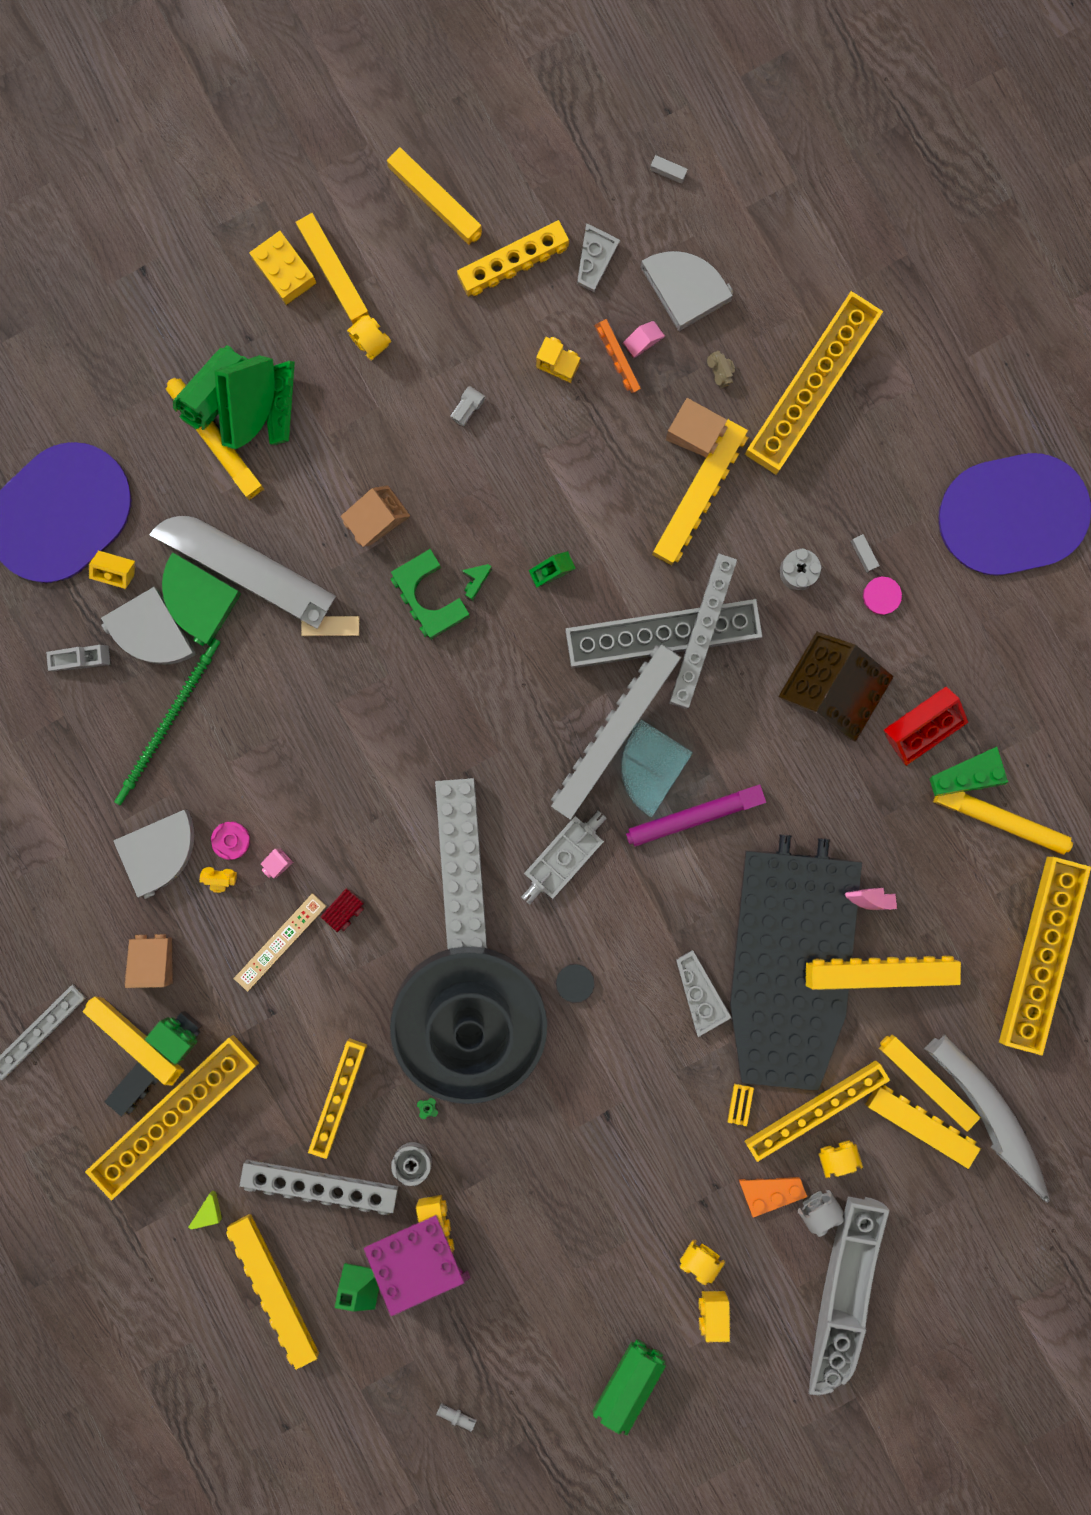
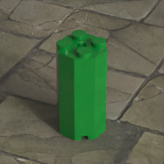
[173,345,247,430]
[593,1339,666,1435]

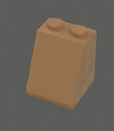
[666,398,728,457]
[340,486,410,547]
[125,934,173,988]

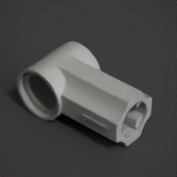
[450,386,486,427]

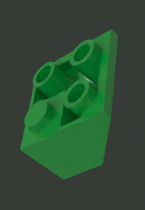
[335,1263,379,1311]

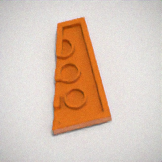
[594,319,641,393]

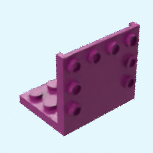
[364,1215,471,1316]

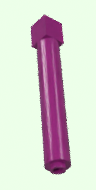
[626,784,766,847]

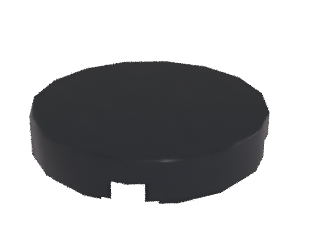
[556,964,594,1003]

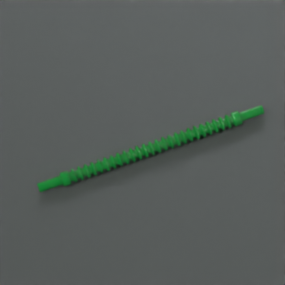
[114,638,221,806]

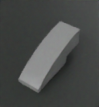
[46,645,110,671]

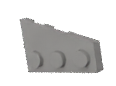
[577,223,620,292]

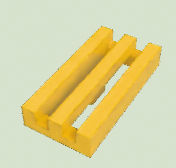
[727,1084,754,1126]

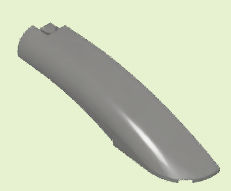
[150,516,336,629]
[924,1035,1050,1203]
[809,1197,889,1395]

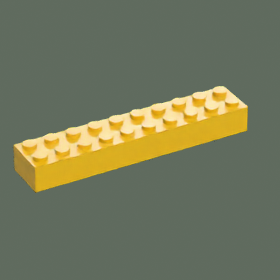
[745,291,883,475]
[999,857,1091,1056]
[85,1035,259,1201]

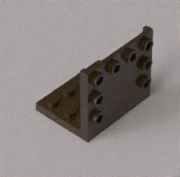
[778,631,894,742]

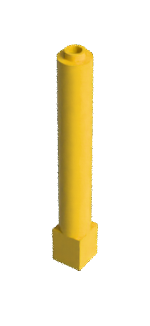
[166,378,264,500]
[933,792,1073,855]

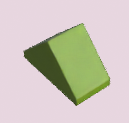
[188,1190,222,1230]

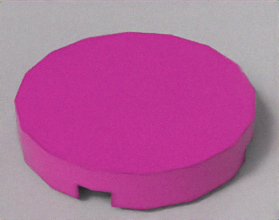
[863,577,902,615]
[211,822,250,860]

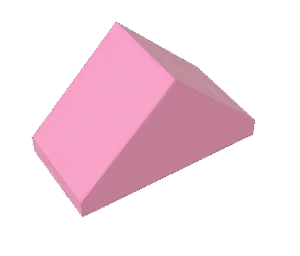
[623,321,665,358]

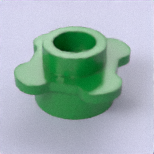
[417,1098,438,1119]

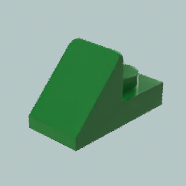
[462,564,492,601]

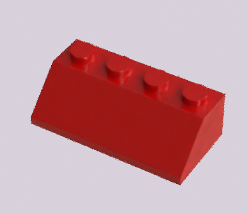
[884,687,968,766]

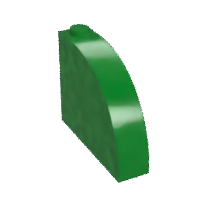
[214,355,275,449]
[162,552,241,646]

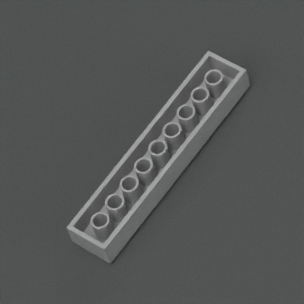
[565,599,762,669]
[551,644,681,820]
[435,778,487,949]

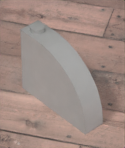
[641,251,733,331]
[101,587,196,664]
[114,810,194,899]

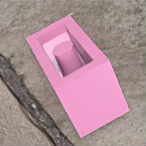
[261,848,293,878]

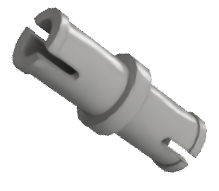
[436,1403,476,1432]

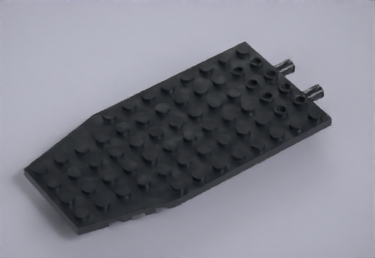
[730,834,862,1091]

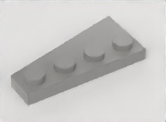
[676,950,731,1037]

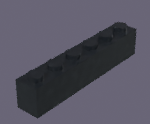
[104,1011,202,1117]

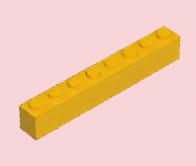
[652,419,748,565]
[806,956,961,990]
[744,1060,890,1162]
[226,1214,319,1369]

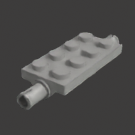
[521,810,607,905]

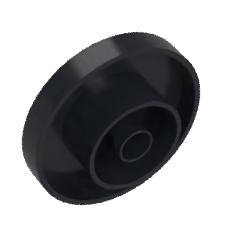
[390,946,547,1104]

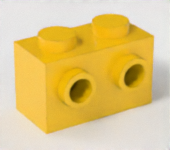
[89,551,135,589]

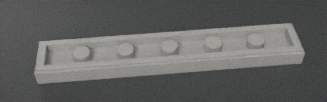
[0,984,87,1080]

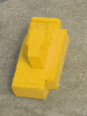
[200,867,237,893]

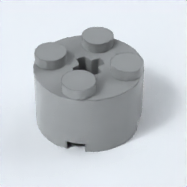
[780,548,821,590]
[391,1142,432,1186]
[798,1190,844,1237]

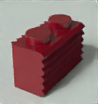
[321,888,365,932]

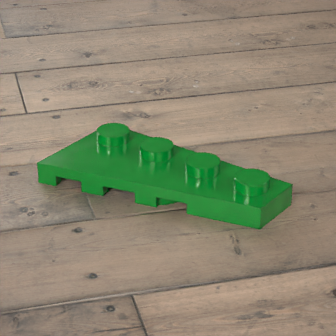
[267,361,295,445]
[930,747,1008,797]

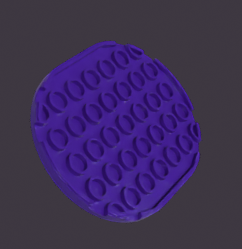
[0,442,132,583]
[939,453,1091,575]

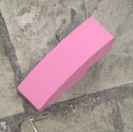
[845,888,897,910]

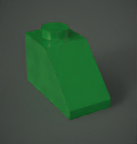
[529,551,576,588]

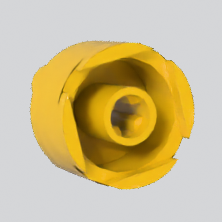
[347,315,391,361]
[819,1140,863,1178]
[680,1240,725,1285]

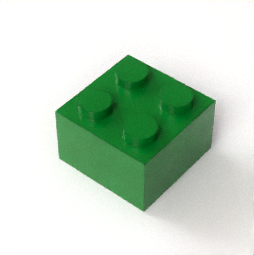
[145,1017,198,1065]

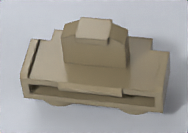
[707,351,735,389]

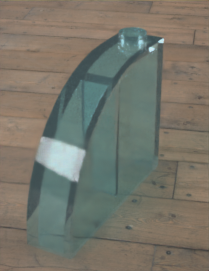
[621,720,693,818]

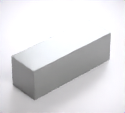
[650,155,688,184]
[851,534,879,572]

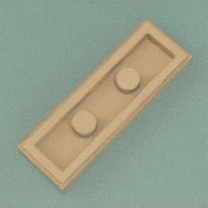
[301,616,360,636]

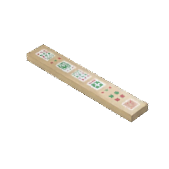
[233,893,327,992]

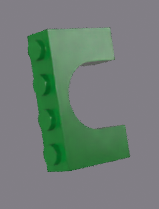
[390,549,470,640]

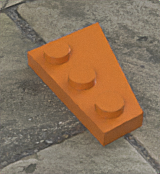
[738,1177,807,1217]

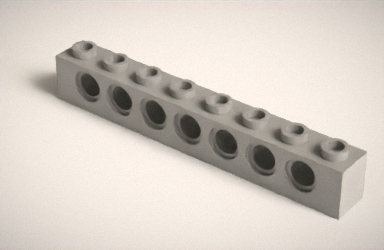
[669,554,737,709]
[239,1160,399,1215]

